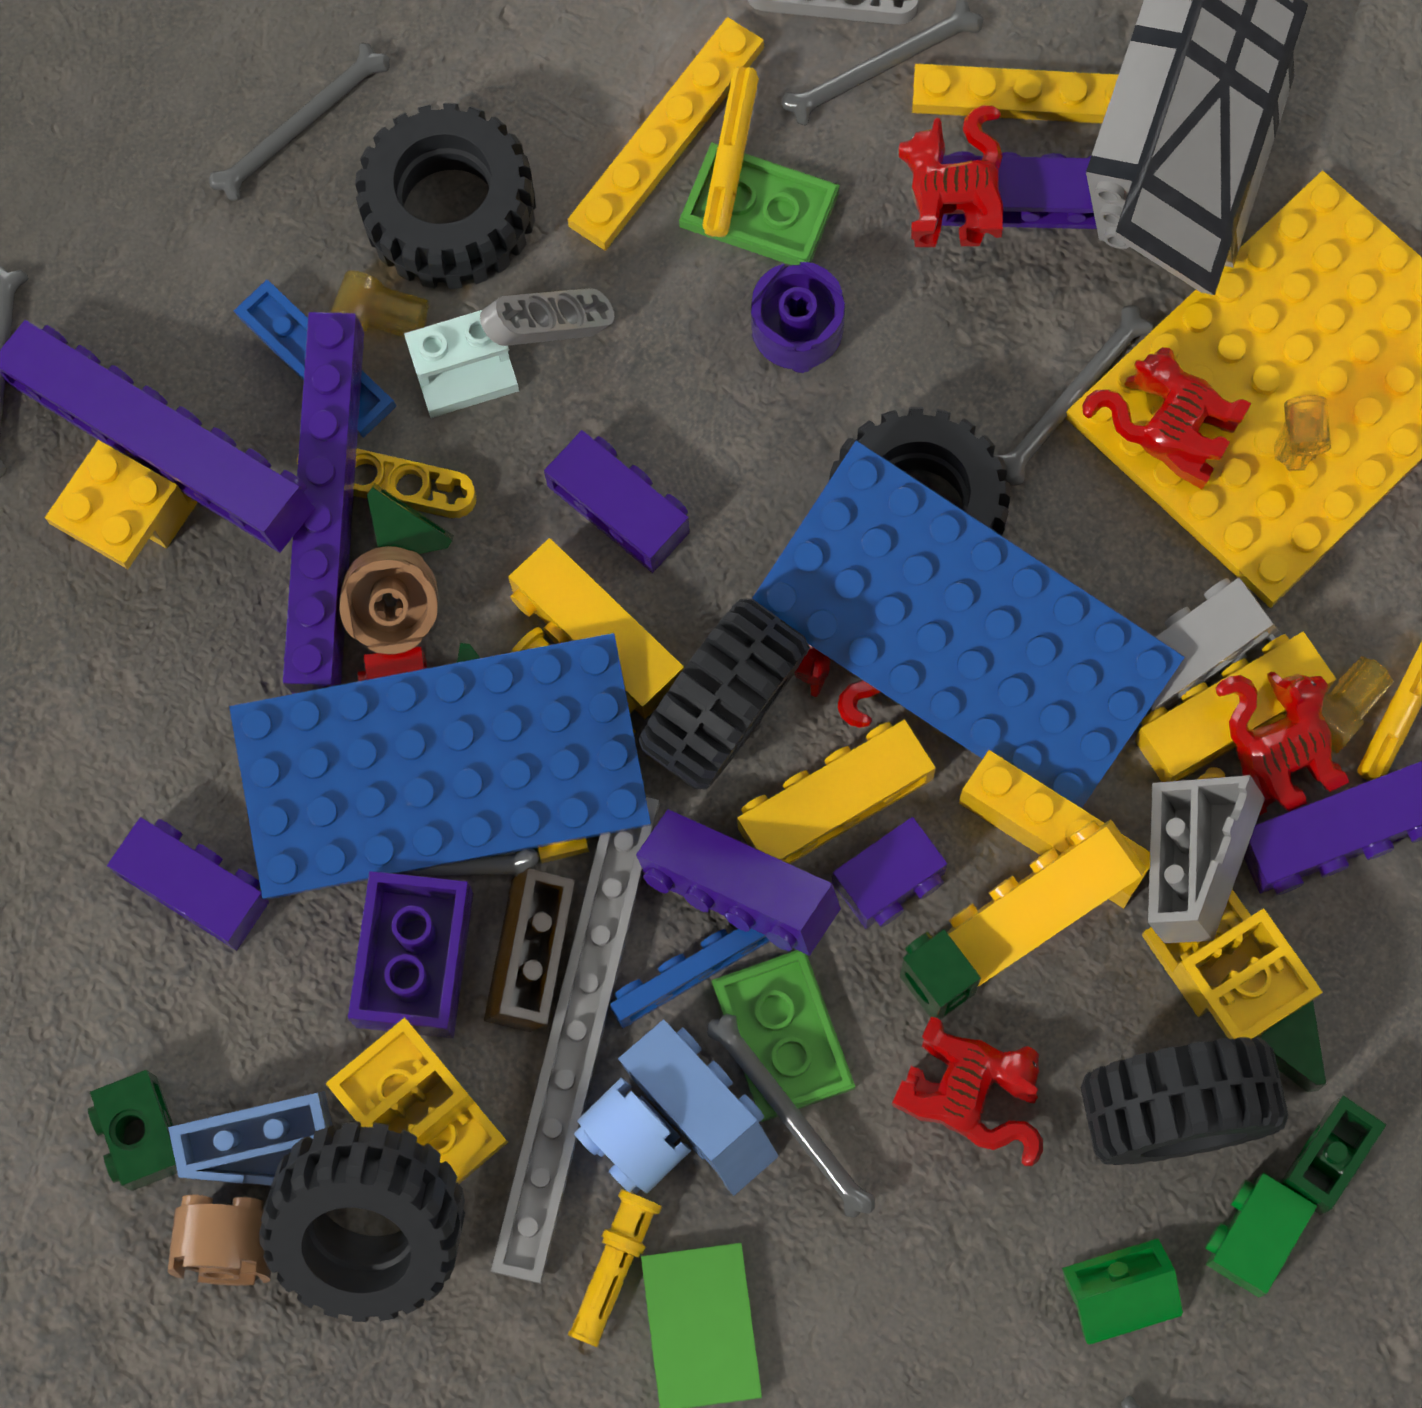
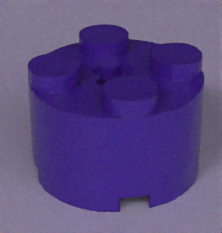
[751,262,845,373]

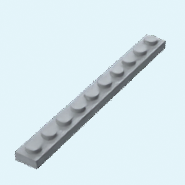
[491,797,660,1284]

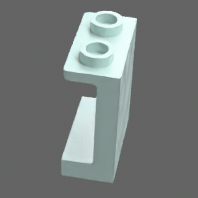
[404,310,519,418]

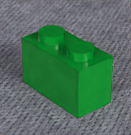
[1205,1173,1317,1298]

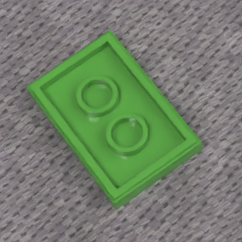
[679,142,840,265]
[711,950,855,1122]
[641,1243,762,1408]

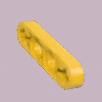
[297,448,477,518]

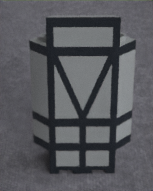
[1086,0,1308,295]

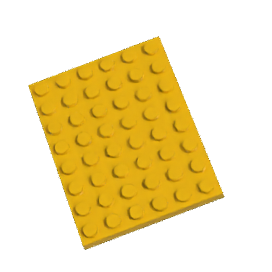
[1065,170,1422,608]

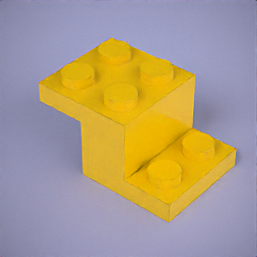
[45,440,198,569]
[1142,889,1323,1039]
[325,1017,508,1184]

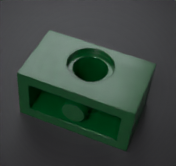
[900,929,981,1020]
[88,1069,178,1191]
[1280,1095,1387,1215]

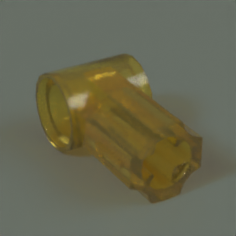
[330,271,429,337]
[1274,395,1331,471]
[1322,656,1394,755]

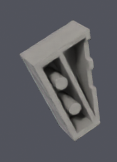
[1151,577,1283,711]
[1148,775,1265,943]

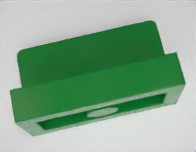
[1062,1238,1183,1344]

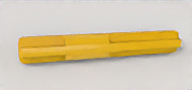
[702,66,759,237]
[1357,642,1422,781]

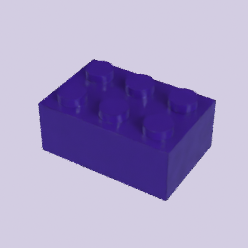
[348,871,474,1038]

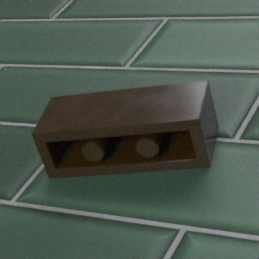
[484,868,575,1032]

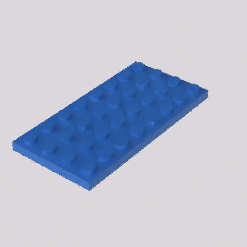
[752,440,1185,808]
[229,633,651,900]

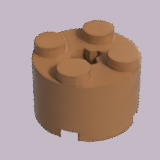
[340,546,438,654]
[167,1195,271,1286]

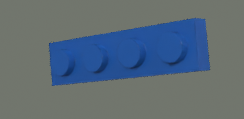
[234,279,396,438]
[610,929,770,1029]

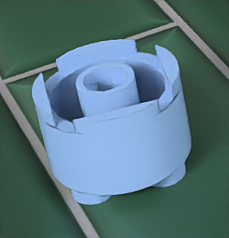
[574,1077,691,1194]

